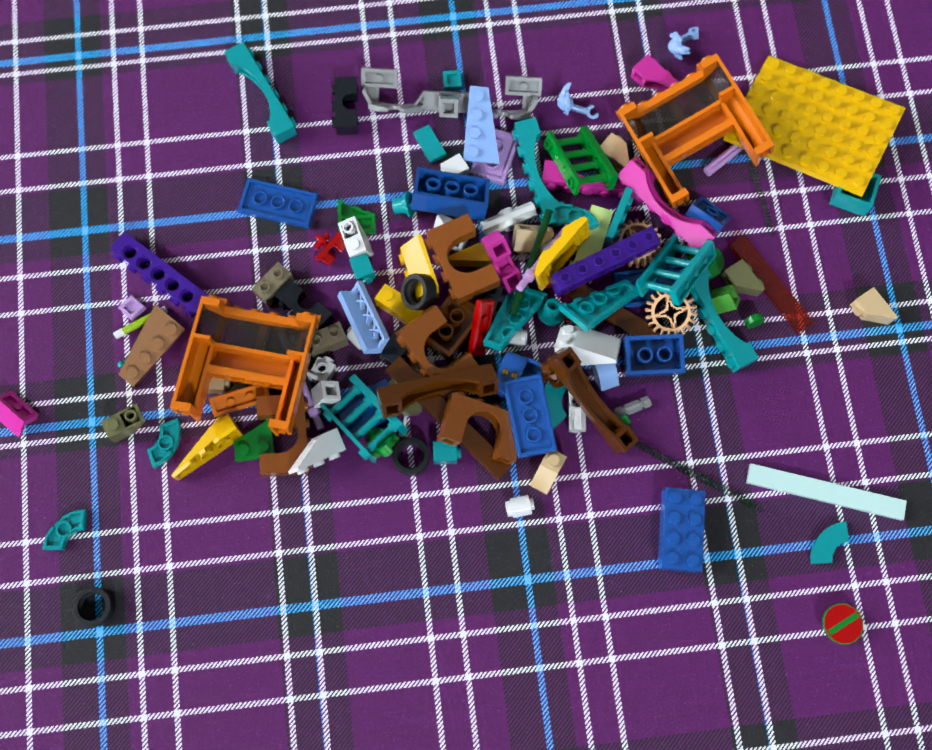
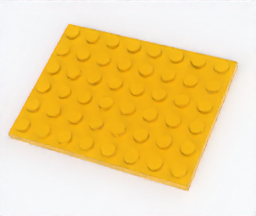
[723,55,906,197]

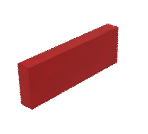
[467,299,495,357]

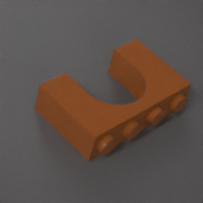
[424,214,500,304]
[395,305,479,396]
[437,392,517,464]
[256,394,312,477]

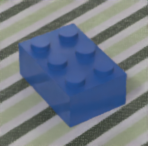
[621,334,686,377]

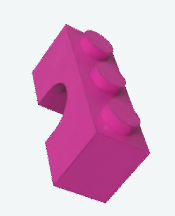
[481,230,522,293]

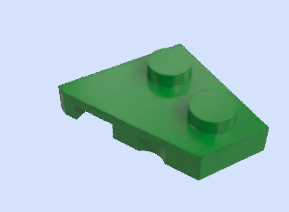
[337,200,376,235]
[233,419,275,462]

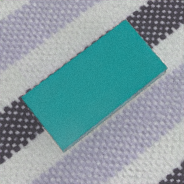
[413,124,446,164]

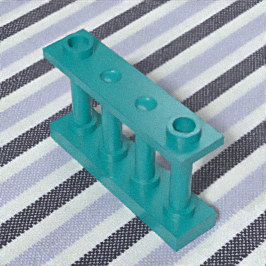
[636,233,717,306]
[320,374,409,463]

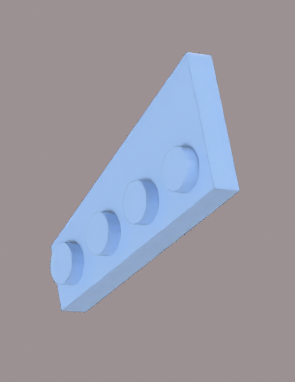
[463,86,500,165]

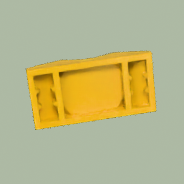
[534,216,591,291]

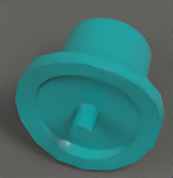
[392,191,415,218]
[537,298,564,326]

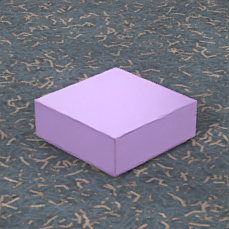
[118,295,147,321]

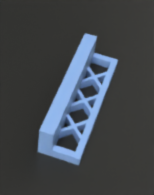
[338,281,390,354]

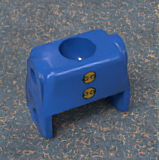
[493,352,542,402]

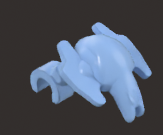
[668,27,699,60]
[557,82,599,119]

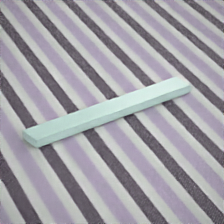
[746,463,907,521]

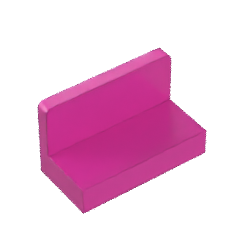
[0,390,39,437]

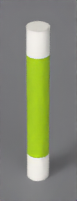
[113,306,168,339]

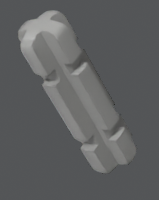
[614,396,652,418]

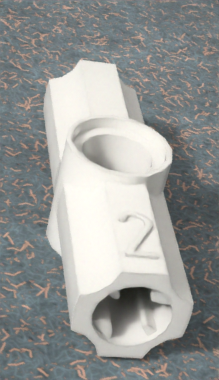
[480,201,537,236]
[567,391,586,433]

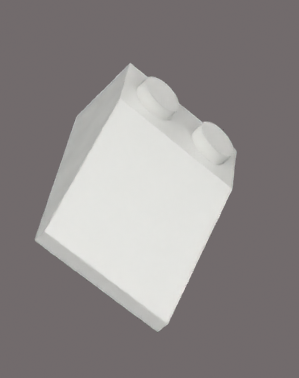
[554,325,621,366]

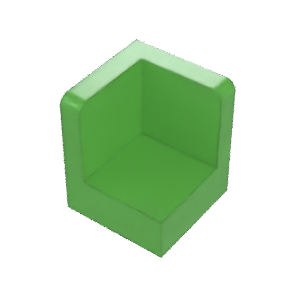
[710,284,740,314]

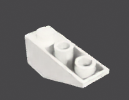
[288,428,346,475]

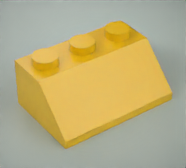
[398,234,439,303]

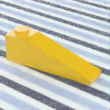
[172,414,243,481]

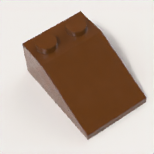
[425,295,475,362]

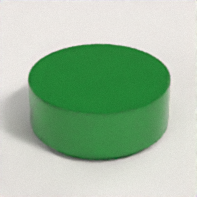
[744,313,765,329]

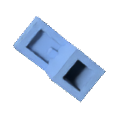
[591,363,619,391]

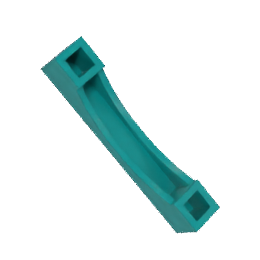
[224,42,297,144]
[511,117,565,228]
[679,267,759,373]

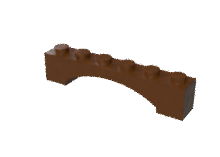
[546,347,639,453]
[376,363,499,419]

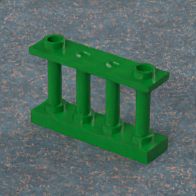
[544,126,619,196]

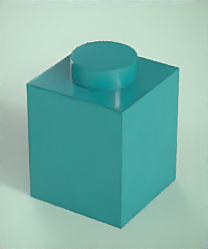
[349,253,376,285]
[433,442,461,465]

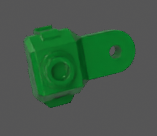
[365,427,400,461]

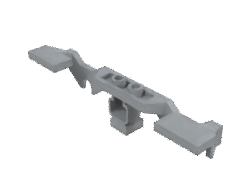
[361,67,542,120]

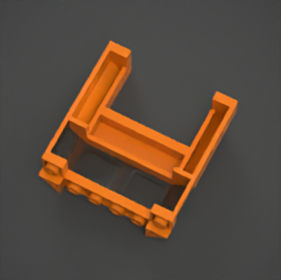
[615,53,775,208]
[170,295,321,436]

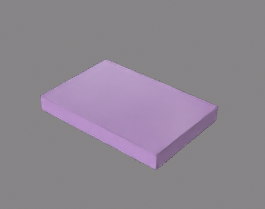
[469,128,518,186]

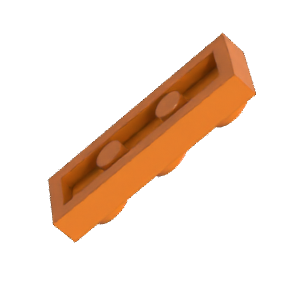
[208,385,270,417]

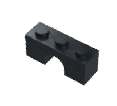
[332,77,359,135]
[274,279,334,332]

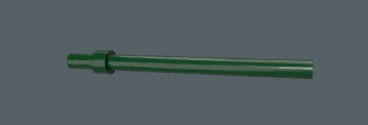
[509,209,553,317]

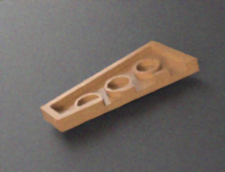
[118,304,185,387]

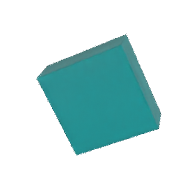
[443,70,462,91]

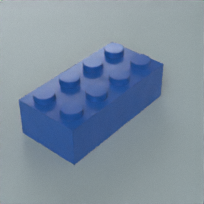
[411,167,490,221]
[658,487,706,574]

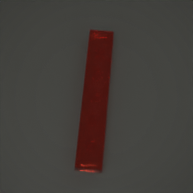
[728,234,814,334]

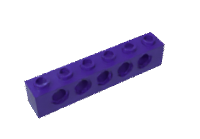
[549,226,661,298]
[110,231,209,319]

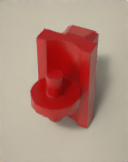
[314,232,346,266]

